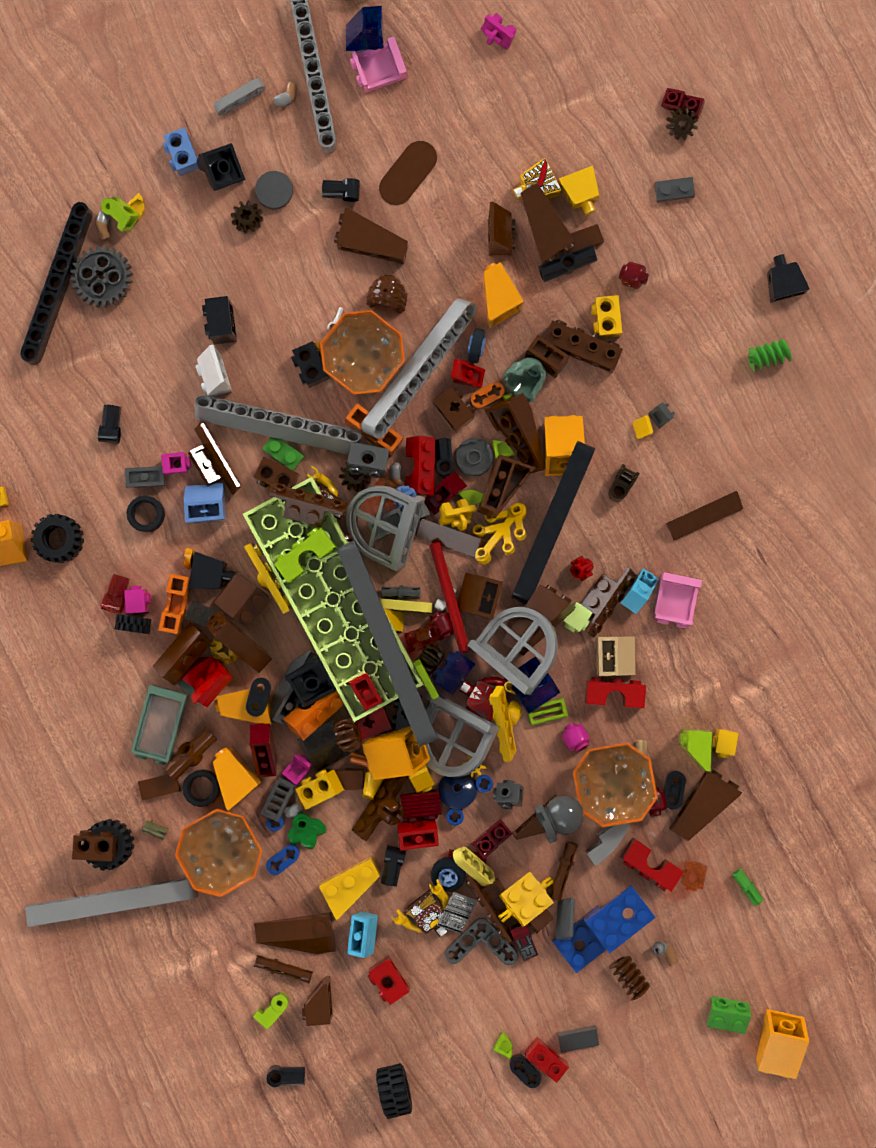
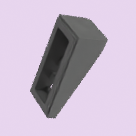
[261,777,295,822]

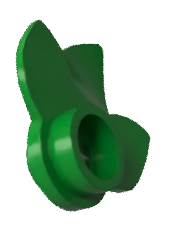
[288,813,326,849]

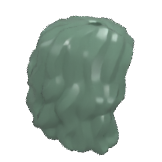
[503,358,547,403]

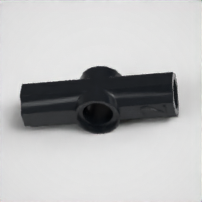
[538,245,597,283]

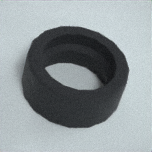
[126,495,165,533]
[182,769,221,807]

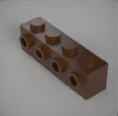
[545,320,623,373]

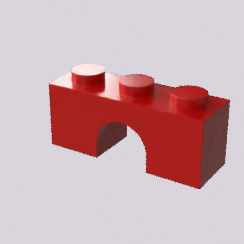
[405,436,435,496]
[585,677,646,708]
[620,838,684,892]

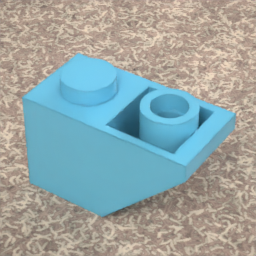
[620,568,659,614]

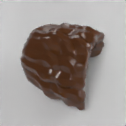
[366,275,408,313]

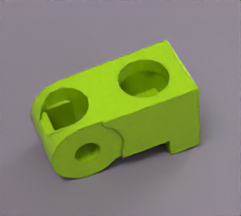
[101,197,140,232]
[253,992,289,1030]

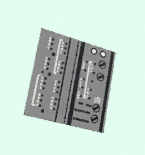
[437,892,477,933]

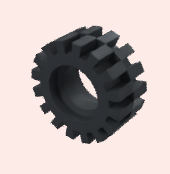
[115,614,152,634]

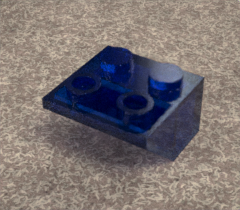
[346,6,384,51]
[433,651,475,695]
[504,656,561,714]

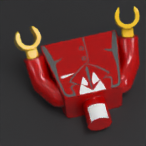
[459,677,516,722]

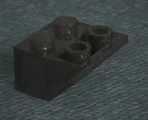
[297,720,351,772]

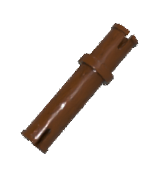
[549,841,578,901]
[254,955,313,984]

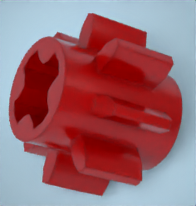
[570,556,594,581]

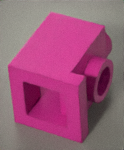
[161,452,191,476]

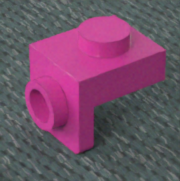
[281,753,311,787]

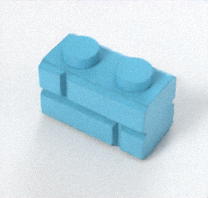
[347,911,378,958]

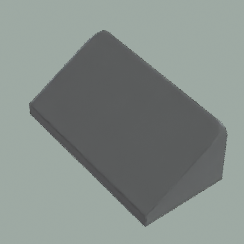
[556,898,575,941]
[557,1025,599,1052]

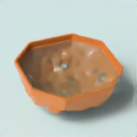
[320,310,405,395]
[573,743,658,827]
[175,808,263,897]

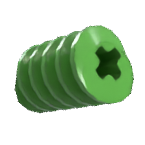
[748,339,792,372]

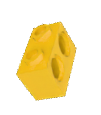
[591,295,623,339]
[295,769,344,810]

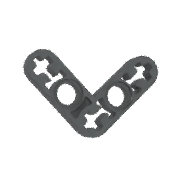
[445,918,517,965]

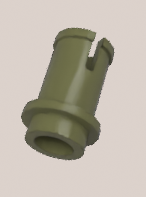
[142,820,168,840]

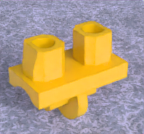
[439,499,477,531]

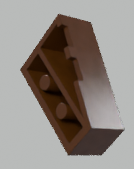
[477,454,535,518]

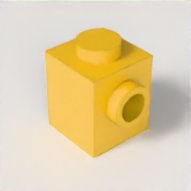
[712,728,739,758]

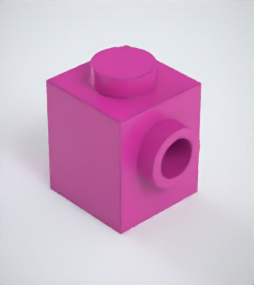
[124,586,151,614]

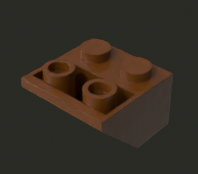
[457,573,503,620]

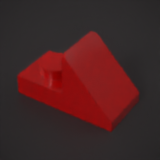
[451,359,485,388]
[349,673,383,711]

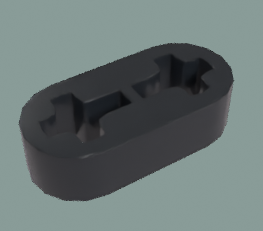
[509,1054,541,1088]

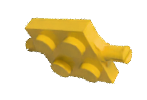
[498,872,554,927]

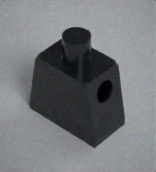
[767,254,809,303]
[188,552,236,589]

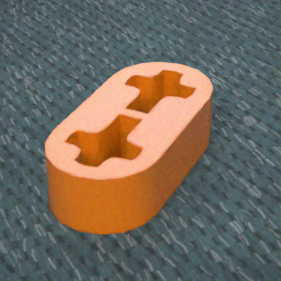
[470,382,504,409]

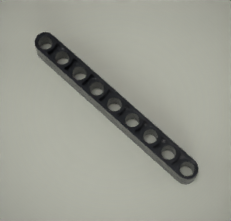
[20,202,93,365]
[511,441,595,604]

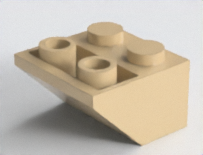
[596,637,636,676]

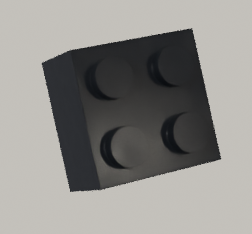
[202,296,237,344]

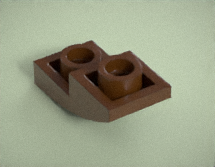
[324,768,364,790]

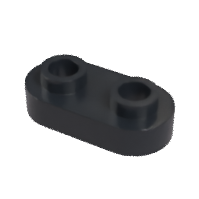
[246,678,271,717]
[664,770,686,810]

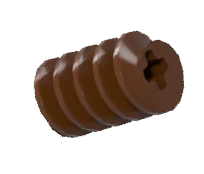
[609,956,650,1001]

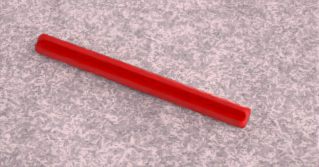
[430,542,470,653]

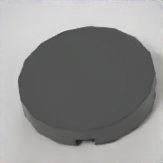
[255,171,293,210]
[455,438,493,476]

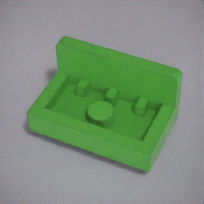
[707,996,751,1034]

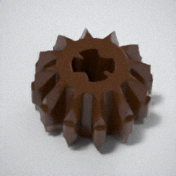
[334,718,362,752]

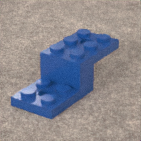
[552,885,656,973]

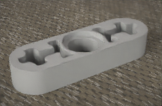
[213,78,265,116]

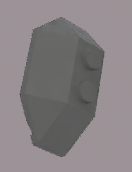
[271,651,318,727]

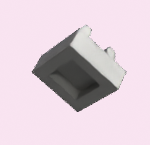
[648,402,675,429]

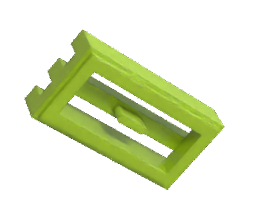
[413,659,439,700]
[526,698,568,725]

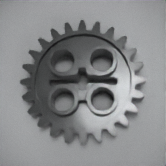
[70,245,133,308]

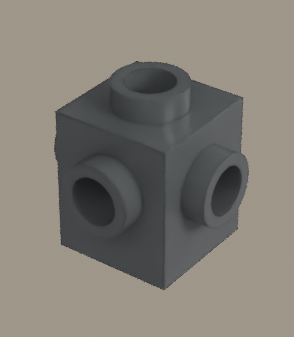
[493,780,524,809]

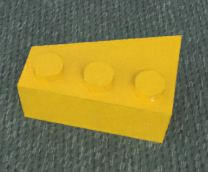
[319,856,380,921]

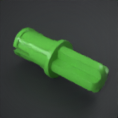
[731,868,763,906]

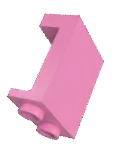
[350,36,407,93]
[653,572,702,629]

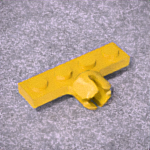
[244,543,291,614]
[489,686,522,762]

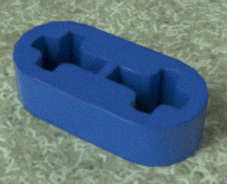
[266,845,300,875]

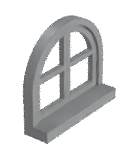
[346,485,425,571]
[468,607,558,695]
[426,693,500,777]

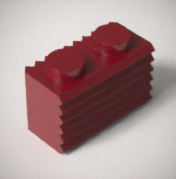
[400,790,442,822]

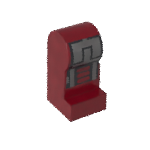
[509,923,538,961]

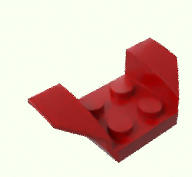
[181,657,233,708]

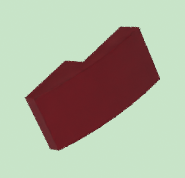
[661,88,705,119]
[472,819,513,859]

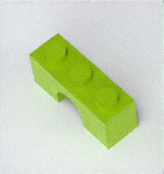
[274,528,337,583]

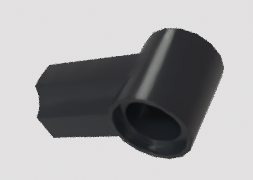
[322,178,360,202]
[98,405,121,444]
[435,438,454,478]
[381,845,406,887]
[266,1065,305,1087]

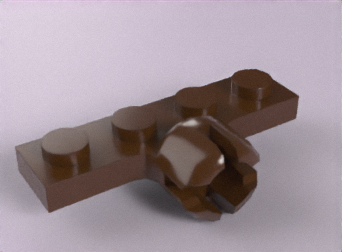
[352,776,409,841]

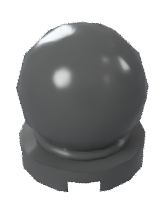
[534,795,584,843]

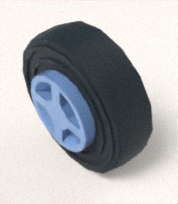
[467,328,486,363]
[431,857,466,892]

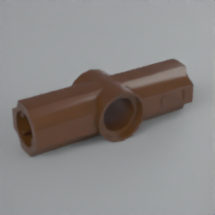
[163,728,217,781]

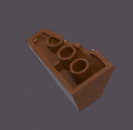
[485,393,546,473]
[254,912,336,954]

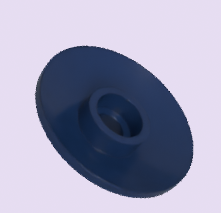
[438,774,477,809]

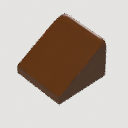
[528,909,553,934]

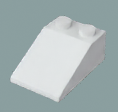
[196,345,232,397]

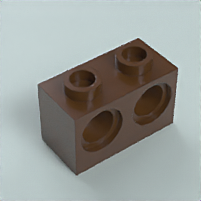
[524,335,569,378]
[253,456,300,488]
[72,830,117,861]

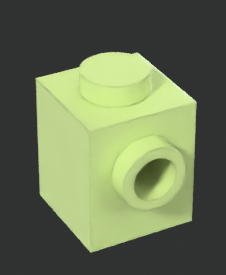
[562,602,592,633]

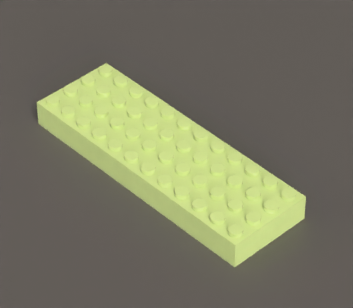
[243,477,423,722]

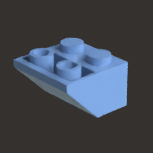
[184,483,227,524]

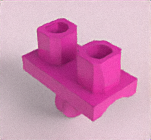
[481,13,517,50]

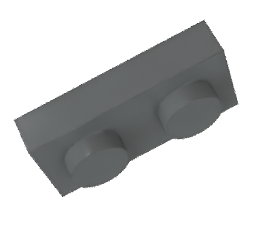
[654,177,695,202]
[125,466,165,488]

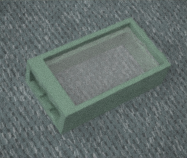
[131,685,189,765]

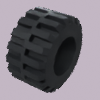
[31,514,84,563]
[81,819,135,871]
[376,1063,412,1119]

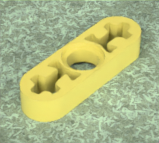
[380,599,433,613]
[453,846,495,886]

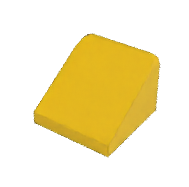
[632,415,653,439]

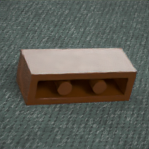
[153,622,212,686]

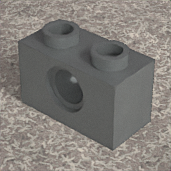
[346,442,389,478]

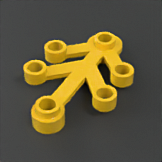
[473,503,527,565]

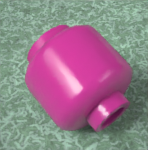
[562,723,590,753]

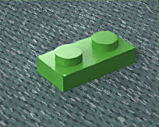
[262,437,304,471]

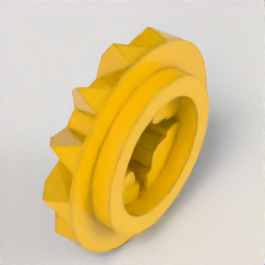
[210,638,239,664]

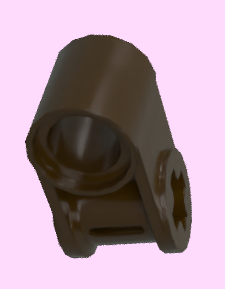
[608,464,640,502]

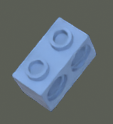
[163,127,199,176]

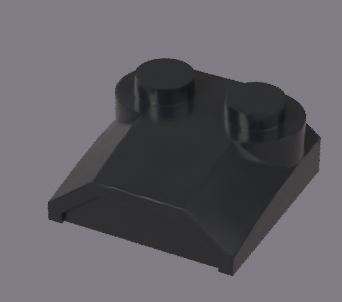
[197,143,245,191]
[285,656,337,708]

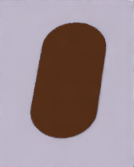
[379,141,437,205]

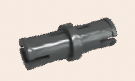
[381,585,421,600]

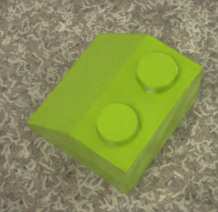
[679,729,712,771]

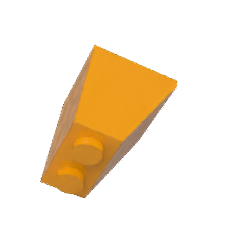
[483,262,524,329]
[543,415,585,476]
[0,520,28,567]
[215,686,275,724]
[362,726,430,780]
[213,747,263,811]
[756,1009,809,1079]

